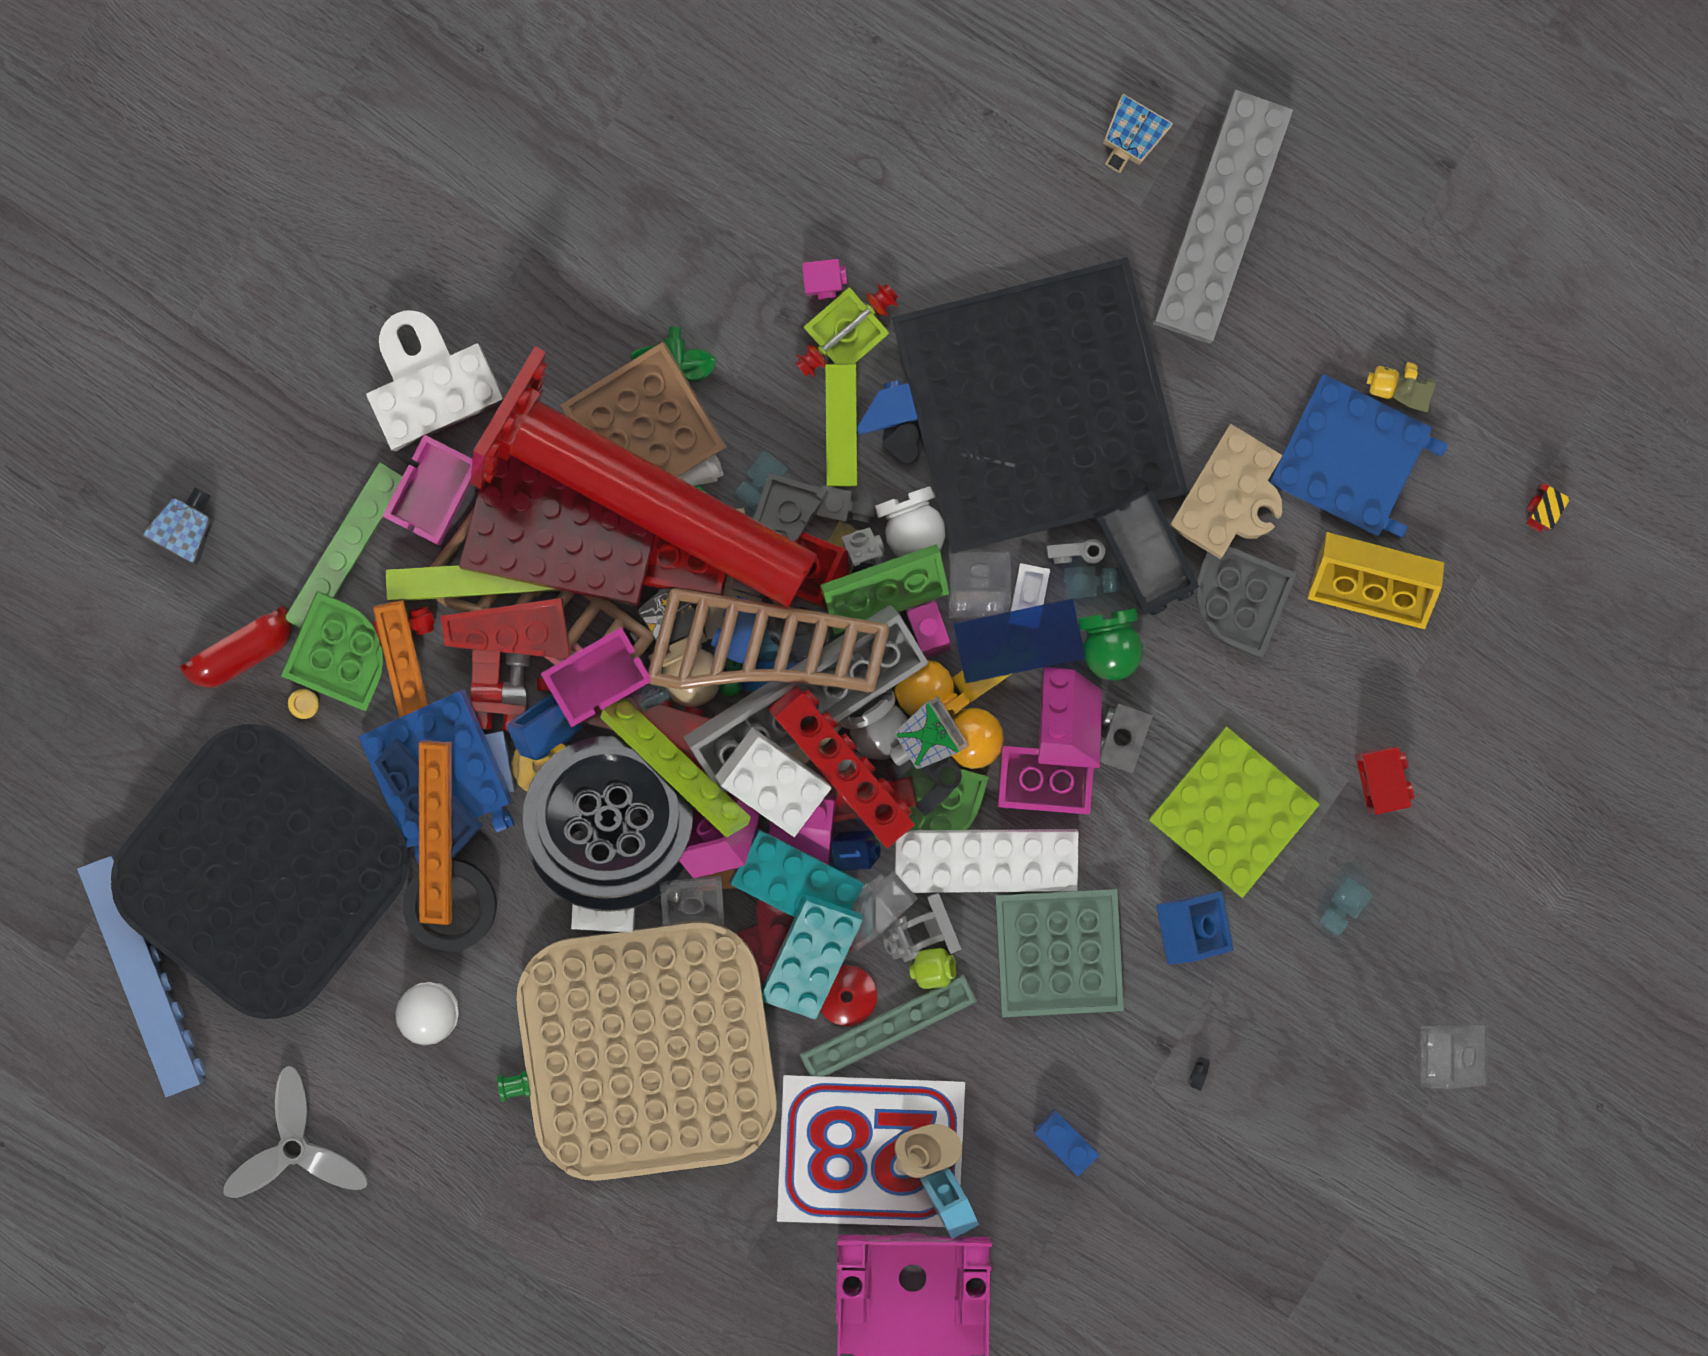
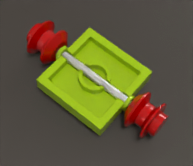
[794,283,898,378]

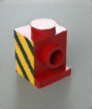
[1525,483,1571,533]

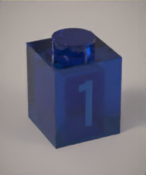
[831,830,881,871]

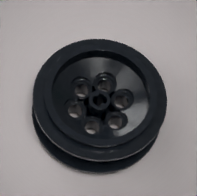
[523,736,693,912]

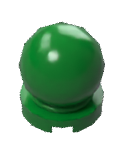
[1077,608,1143,681]

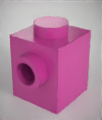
[802,259,847,300]

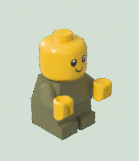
[1366,362,1436,412]

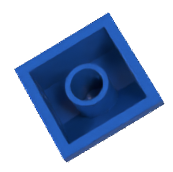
[1156,891,1234,965]

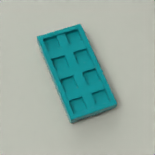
[728,828,865,917]
[762,895,863,1020]

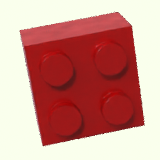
[1355,746,1415,815]

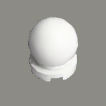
[875,486,945,557]
[395,982,459,1045]

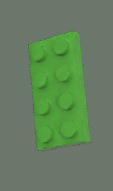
[820,544,949,635]

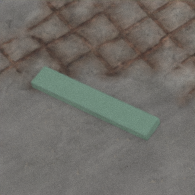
[800,974,977,1077]

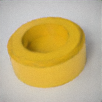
[288,688,320,719]

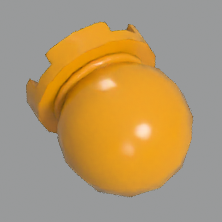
[894,659,970,716]
[949,707,1004,769]

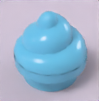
[758,628,781,661]

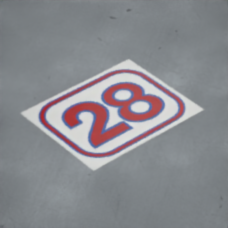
[777,1075,965,1227]

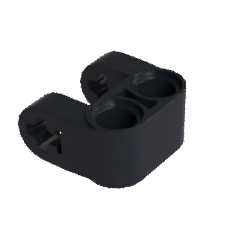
[884,757,962,817]

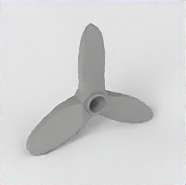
[223,1066,368,1198]

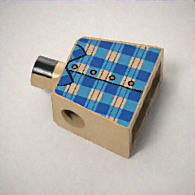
[1103,94,1173,173]

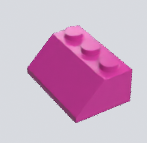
[1038,667,1102,768]

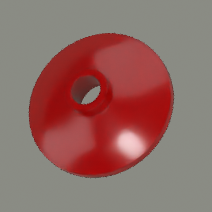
[820,965,877,1026]

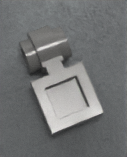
[1046,539,1105,564]

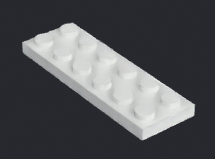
[894,829,1079,893]

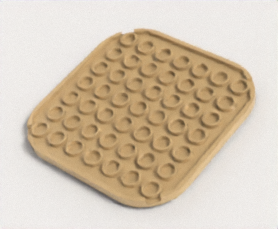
[516,921,777,1181]

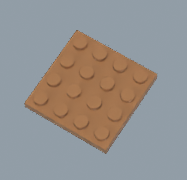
[560,342,727,477]

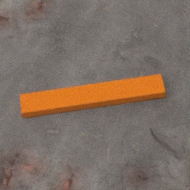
[419,740,452,925]

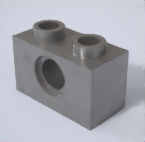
[1100,703,1153,773]

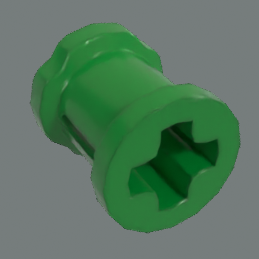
[497,1070,531,1102]

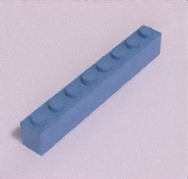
[77,854,206,1097]

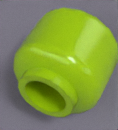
[909,948,956,989]

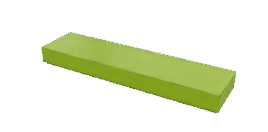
[825,363,857,486]

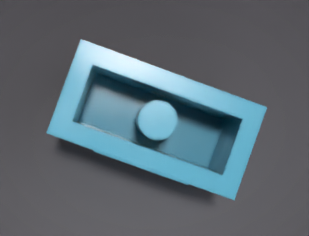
[920,1168,979,1239]

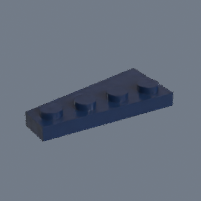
[375,739,483,859]

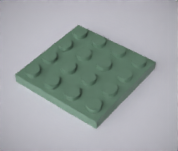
[995,889,1124,1017]

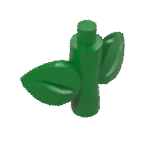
[630,327,716,382]

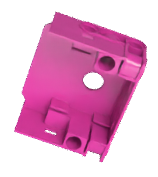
[836,1232,992,1356]

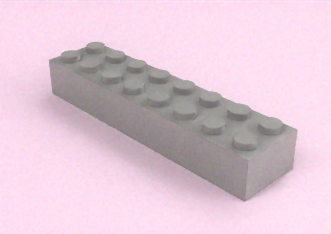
[1153,89,1293,344]
[683,605,929,793]

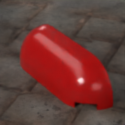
[179,606,292,688]

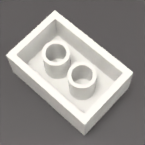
[715,727,831,837]

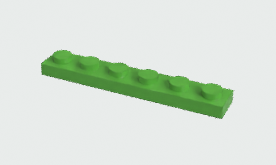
[286,462,403,628]

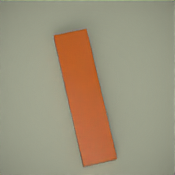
[373,599,429,718]

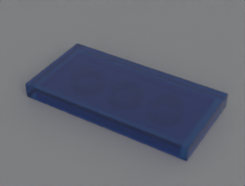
[953,598,1085,684]

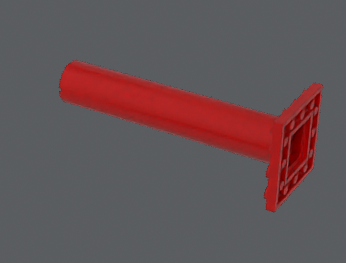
[470,346,818,608]

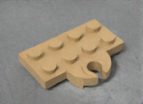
[1169,424,1283,559]

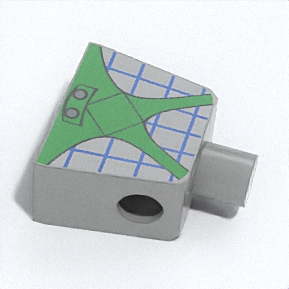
[890,696,969,769]

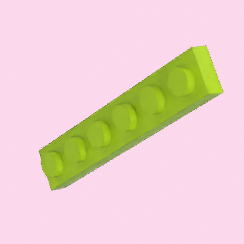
[600,698,751,838]

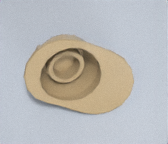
[895,1124,962,1178]

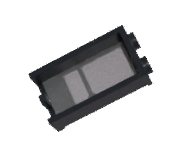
[1093,486,1200,615]

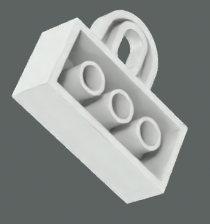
[366,310,504,452]

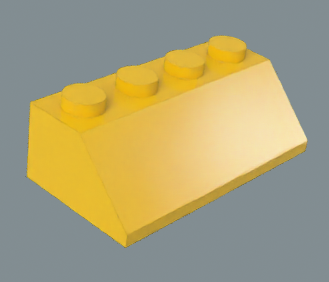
[1307,532,1444,629]

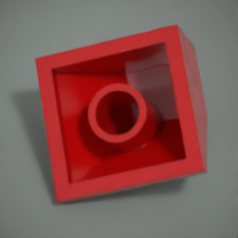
[795,532,849,611]

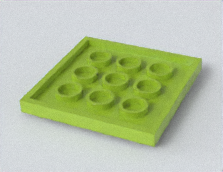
[1148,726,1320,898]

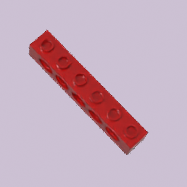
[768,685,915,848]

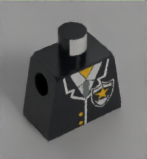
[629,588,705,644]

